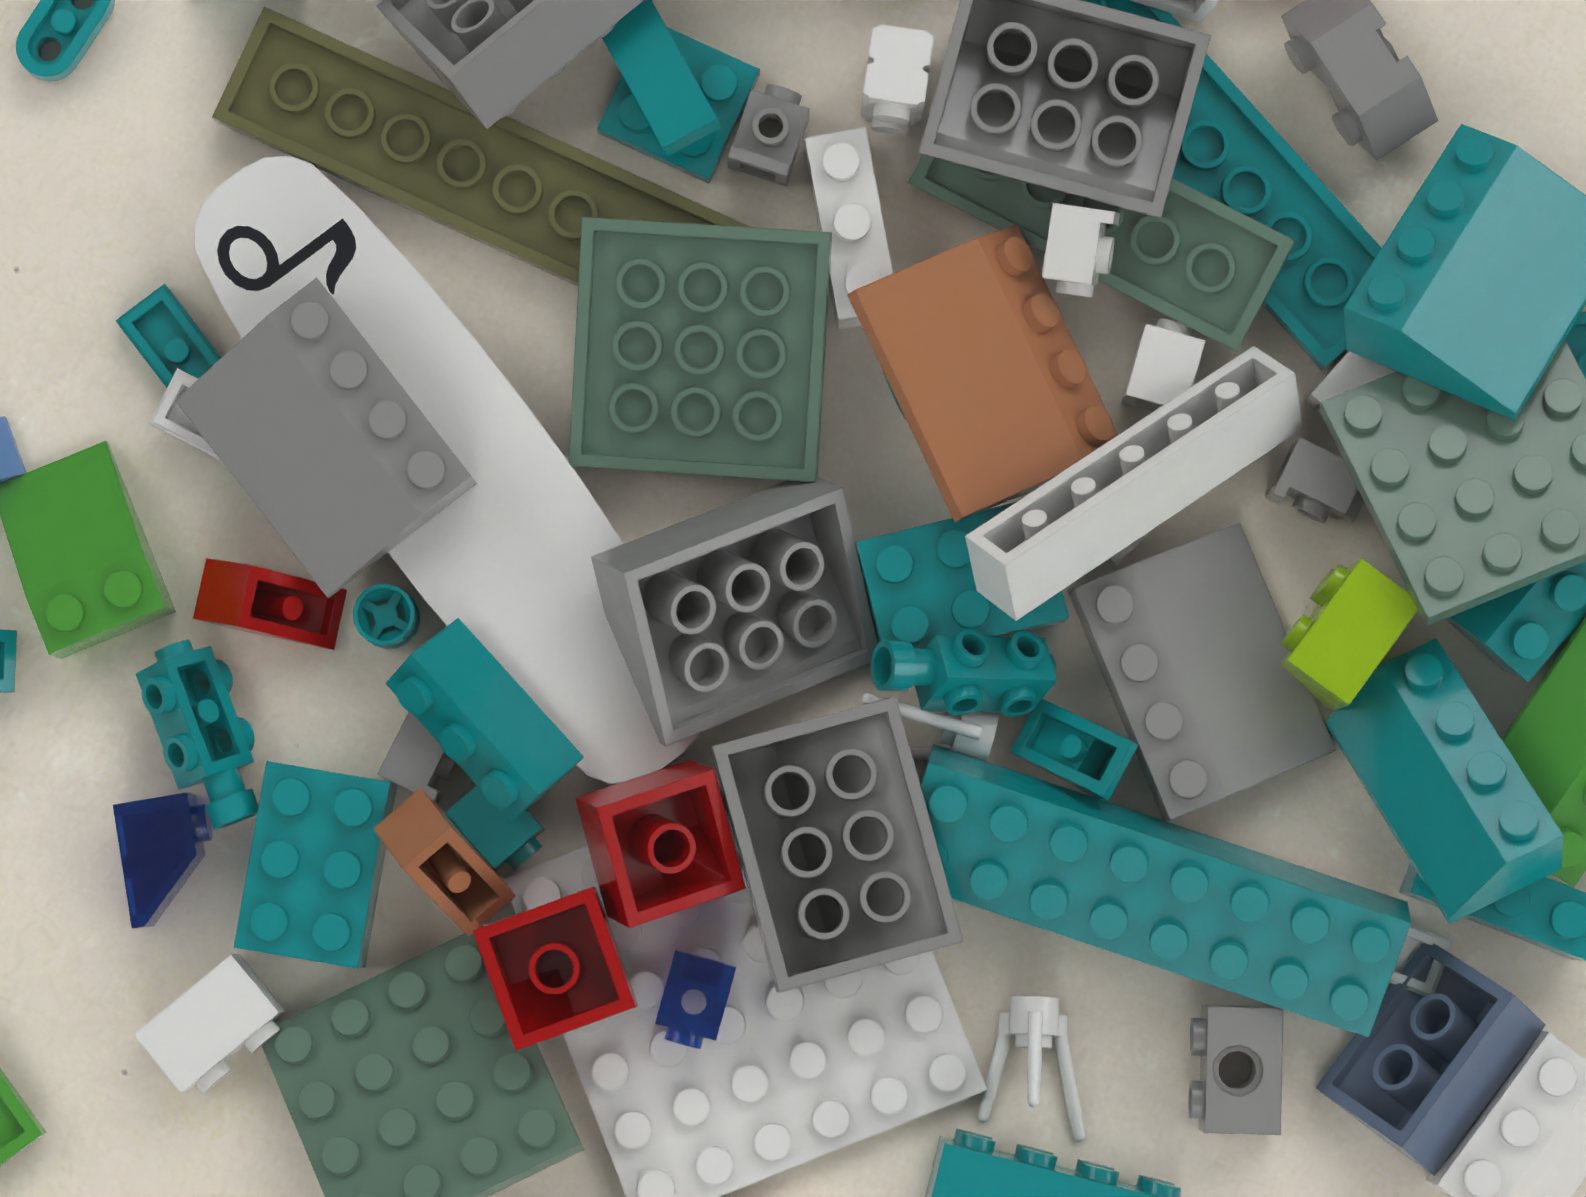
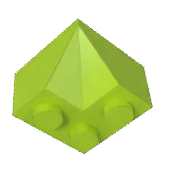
[1280,558,1418,711]

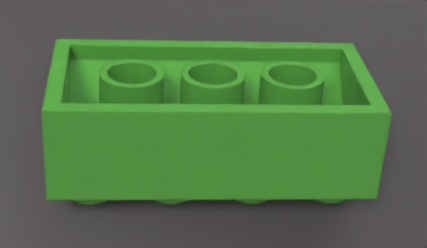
[1501,616,1586,888]

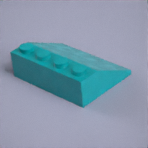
[1344,124,1586,420]

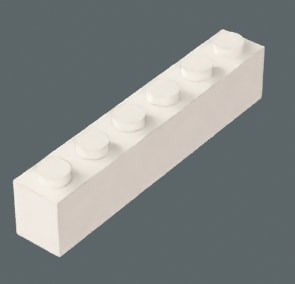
[965,346,1303,621]

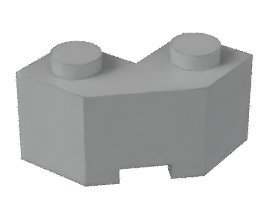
[1281,0,1438,160]

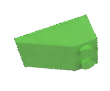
[0,441,176,659]

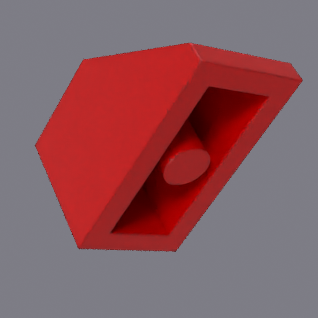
[193,558,347,650]

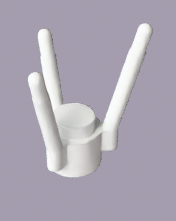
[862,693,999,761]
[977,996,1085,1142]

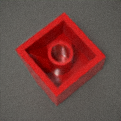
[575,760,746,928]
[473,887,638,1051]

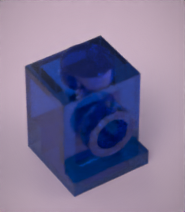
[655,950,737,1049]

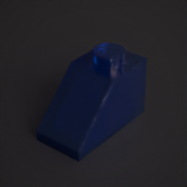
[113,792,213,929]

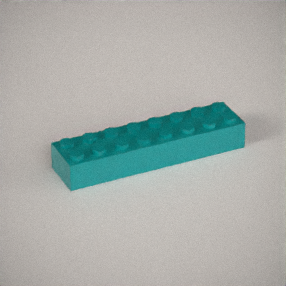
[920,744,1411,1037]

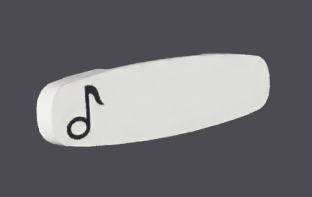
[193,156,702,785]

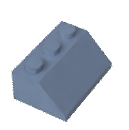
[1316,943,1546,1176]

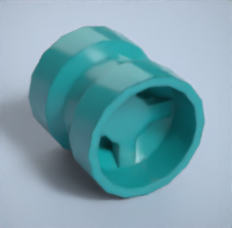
[353,583,420,649]

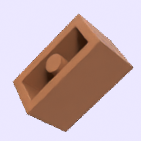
[373,788,516,937]

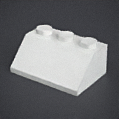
[1426,1031,1586,1197]

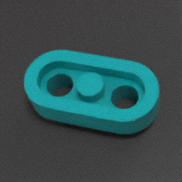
[16,0,115,81]

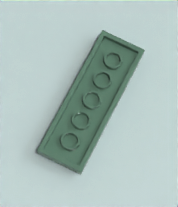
[908,154,1296,352]

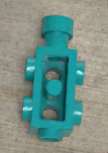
[871,629,1058,717]
[135,640,259,830]

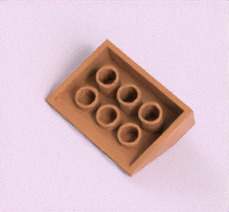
[847,224,1118,522]

